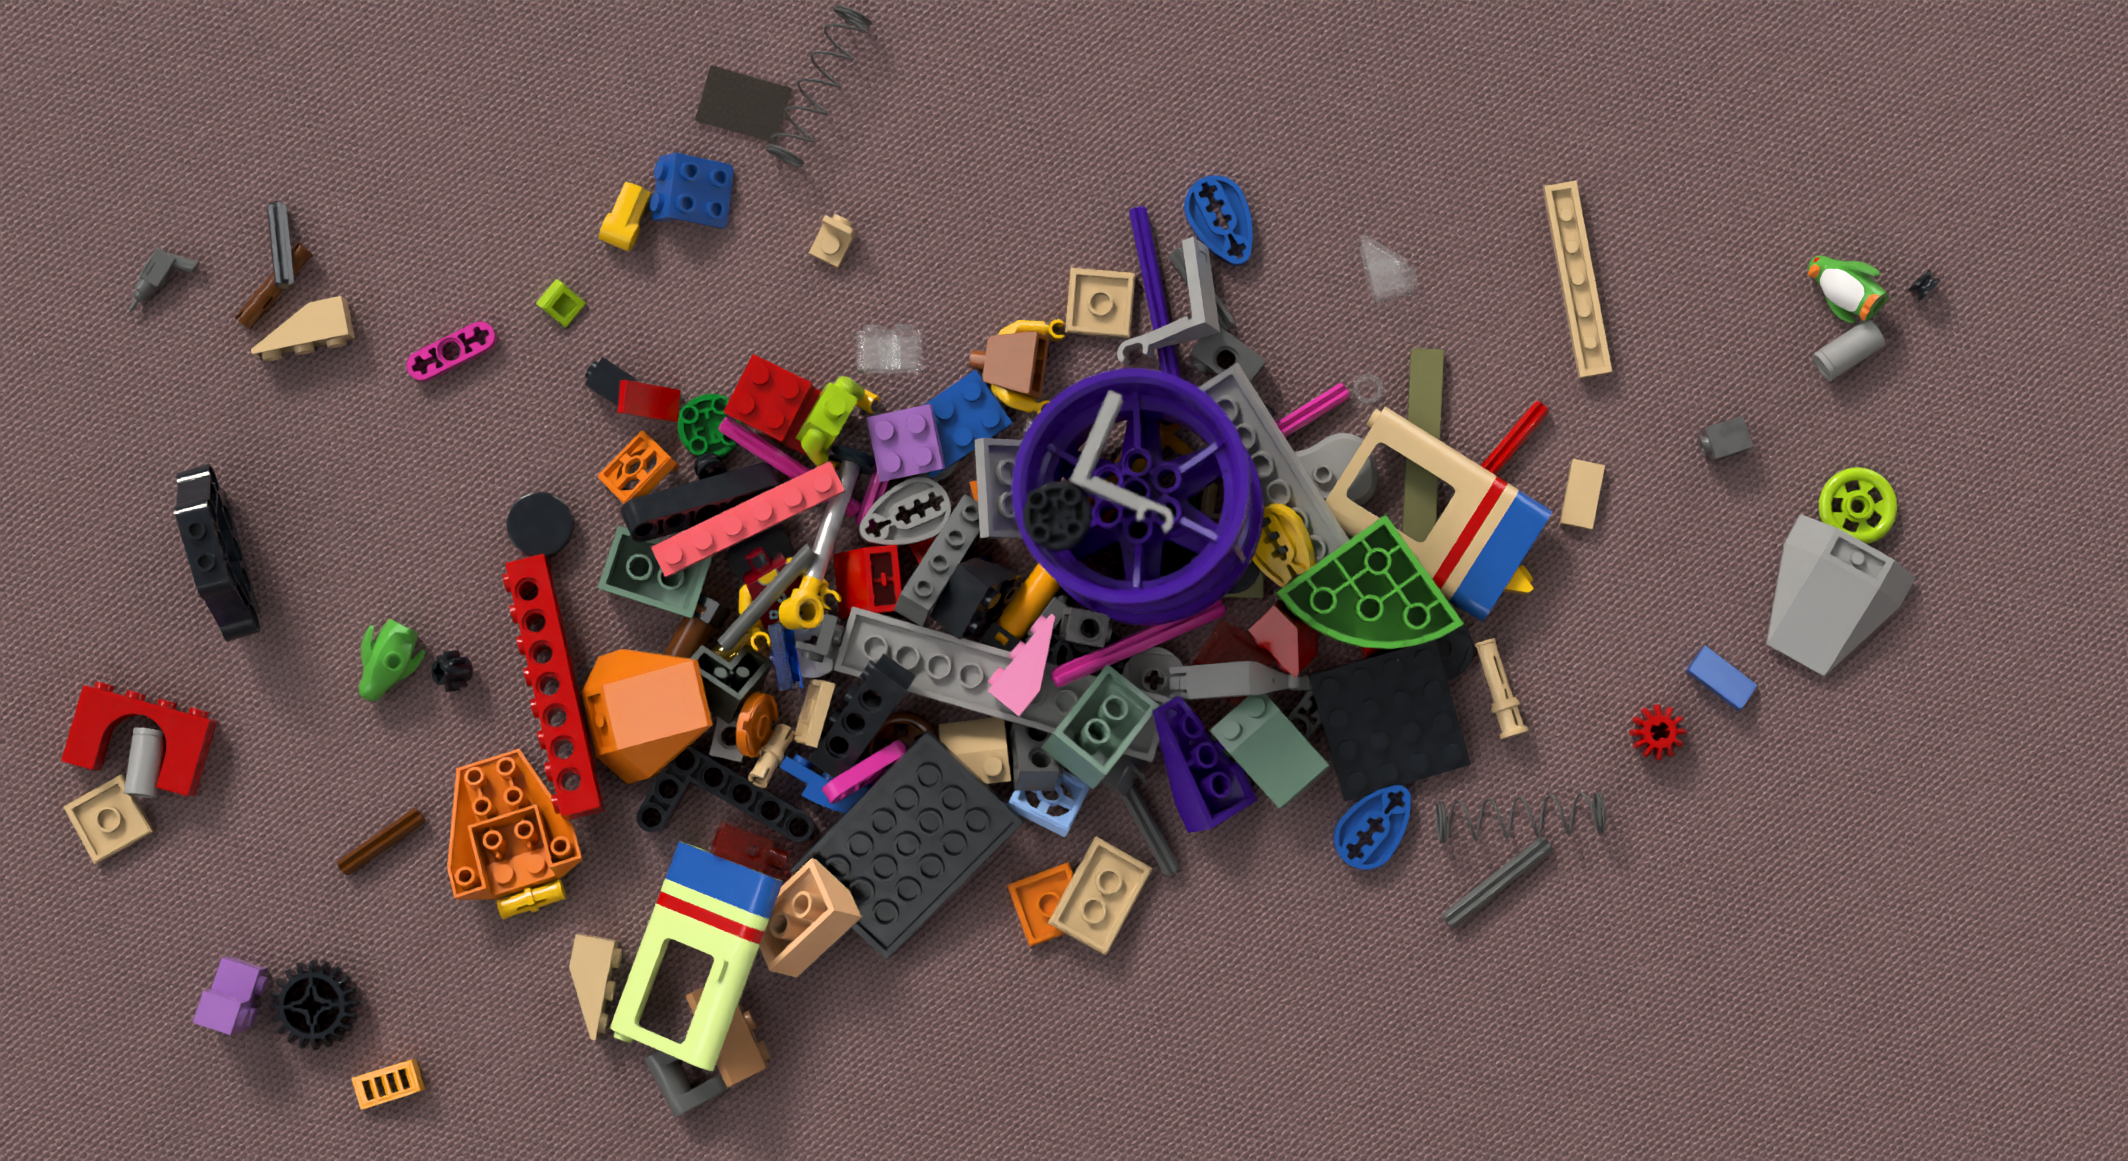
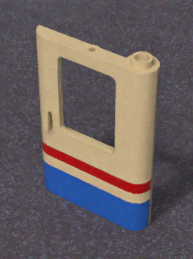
[1325,406,1553,622]

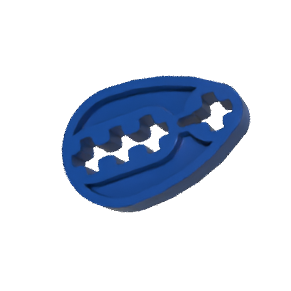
[1184,175,1253,267]
[1333,785,1411,870]

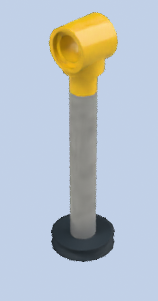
[778,446,876,630]

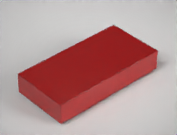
[617,380,680,422]

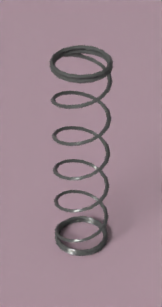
[765,4,872,167]
[1436,792,1606,843]

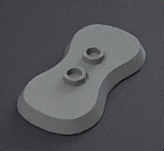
[1294,433,1378,506]

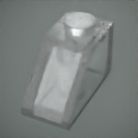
[1358,235,1418,304]

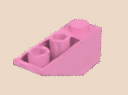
[988,613,1055,717]

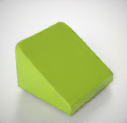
[536,279,586,328]

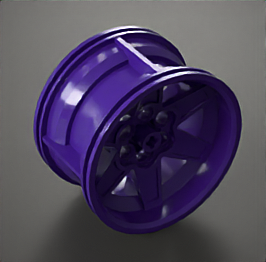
[1012,368,1264,626]

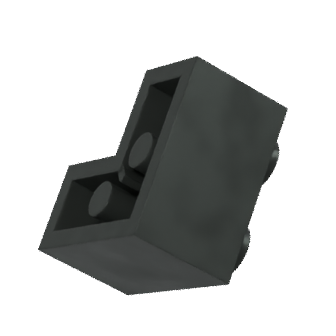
[690,644,773,724]

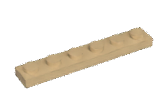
[1543,181,1612,379]

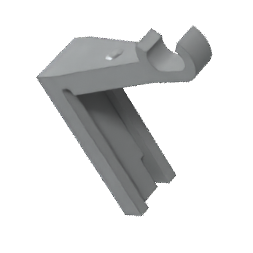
[1117,237,1220,367]
[1070,391,1173,534]
[1169,661,1311,701]

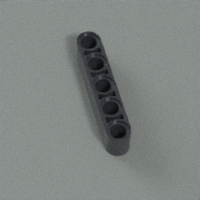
[620,463,781,542]

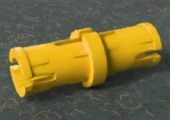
[497,879,566,920]

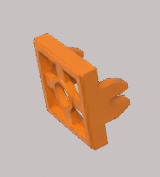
[597,430,680,504]

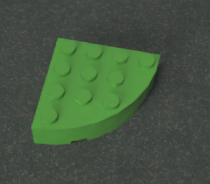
[1274,515,1464,649]

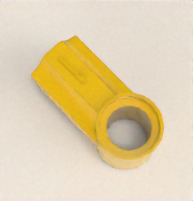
[598,182,652,252]

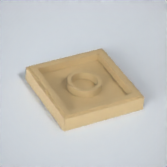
[1065,268,1135,339]
[793,679,835,748]
[63,774,155,864]

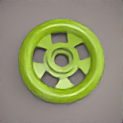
[1819,467,1897,544]

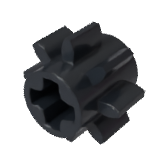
[431,650,473,692]

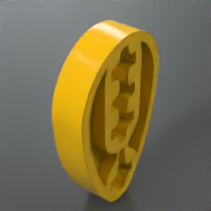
[1252,503,1316,588]

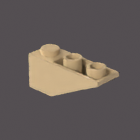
[251,296,355,362]
[569,934,622,1040]

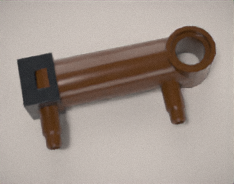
[663,594,731,659]

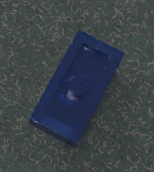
[768,623,803,691]

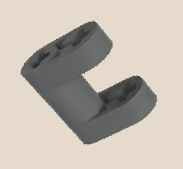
[644,1036,730,1117]

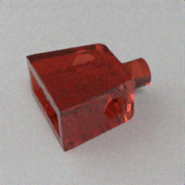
[709,820,789,872]

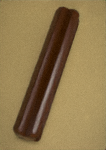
[337,808,425,875]

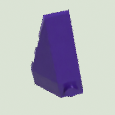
[1152,695,1257,833]

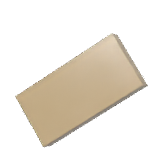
[1559,459,1605,530]

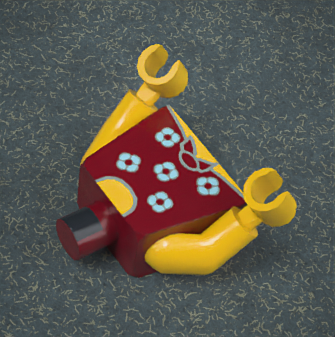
[739,547,842,652]

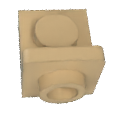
[809,214,856,269]

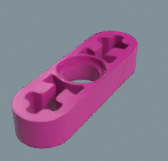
[406,321,497,382]
[822,740,907,804]

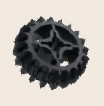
[269,960,360,1050]

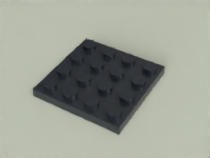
[1308,639,1471,801]

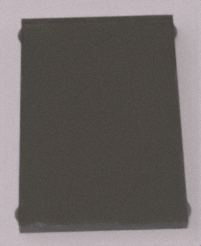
[695,66,792,143]

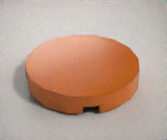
[736,691,778,758]

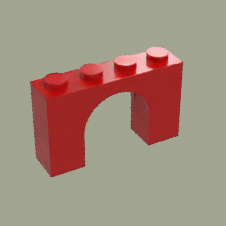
[61,681,217,797]

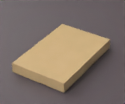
[1047,836,1153,956]

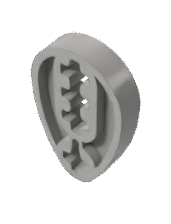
[859,477,951,546]

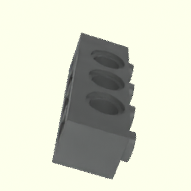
[894,494,980,626]

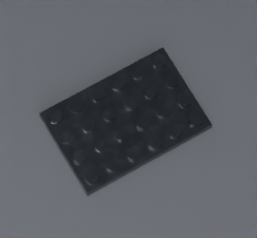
[790,729,1024,960]

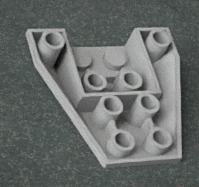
[1766,514,1916,677]

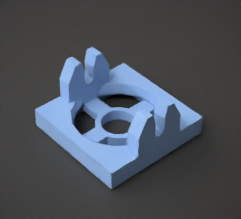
[1007,770,1090,837]

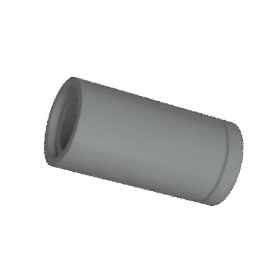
[1812,319,1886,381]
[124,728,166,798]

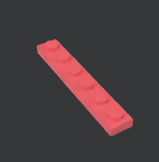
[651,461,845,578]

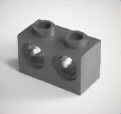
[1009,722,1063,791]

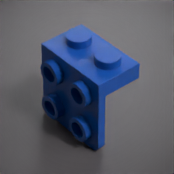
[650,153,734,228]

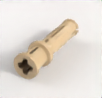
[1475,638,1529,739]

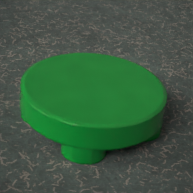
[678,394,744,458]

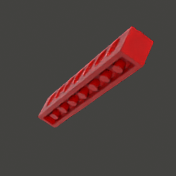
[502,553,605,821]

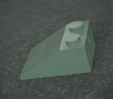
[598,526,713,619]
[1041,664,1159,789]
[1210,693,1330,810]

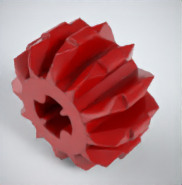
[1629,704,1686,760]

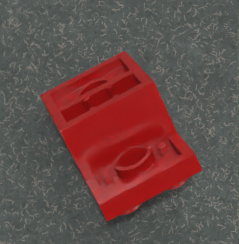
[723,354,822,458]

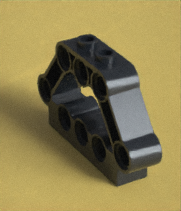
[174,463,261,642]

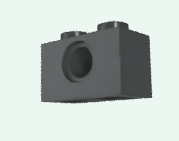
[1189,326,1266,383]

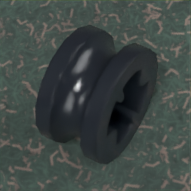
[1908,269,1941,301]
[694,453,726,480]

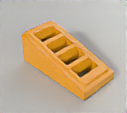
[351,1058,425,1110]

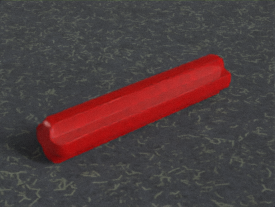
[1481,401,1549,475]

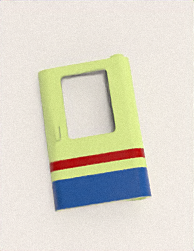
[610,841,783,1071]

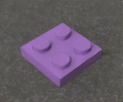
[866,404,945,482]

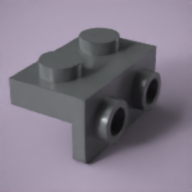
[795,614,846,663]

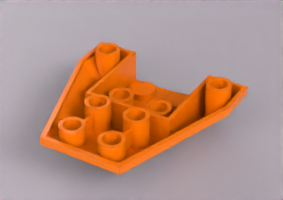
[581,649,712,784]
[447,749,583,900]

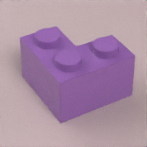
[192,956,268,1035]

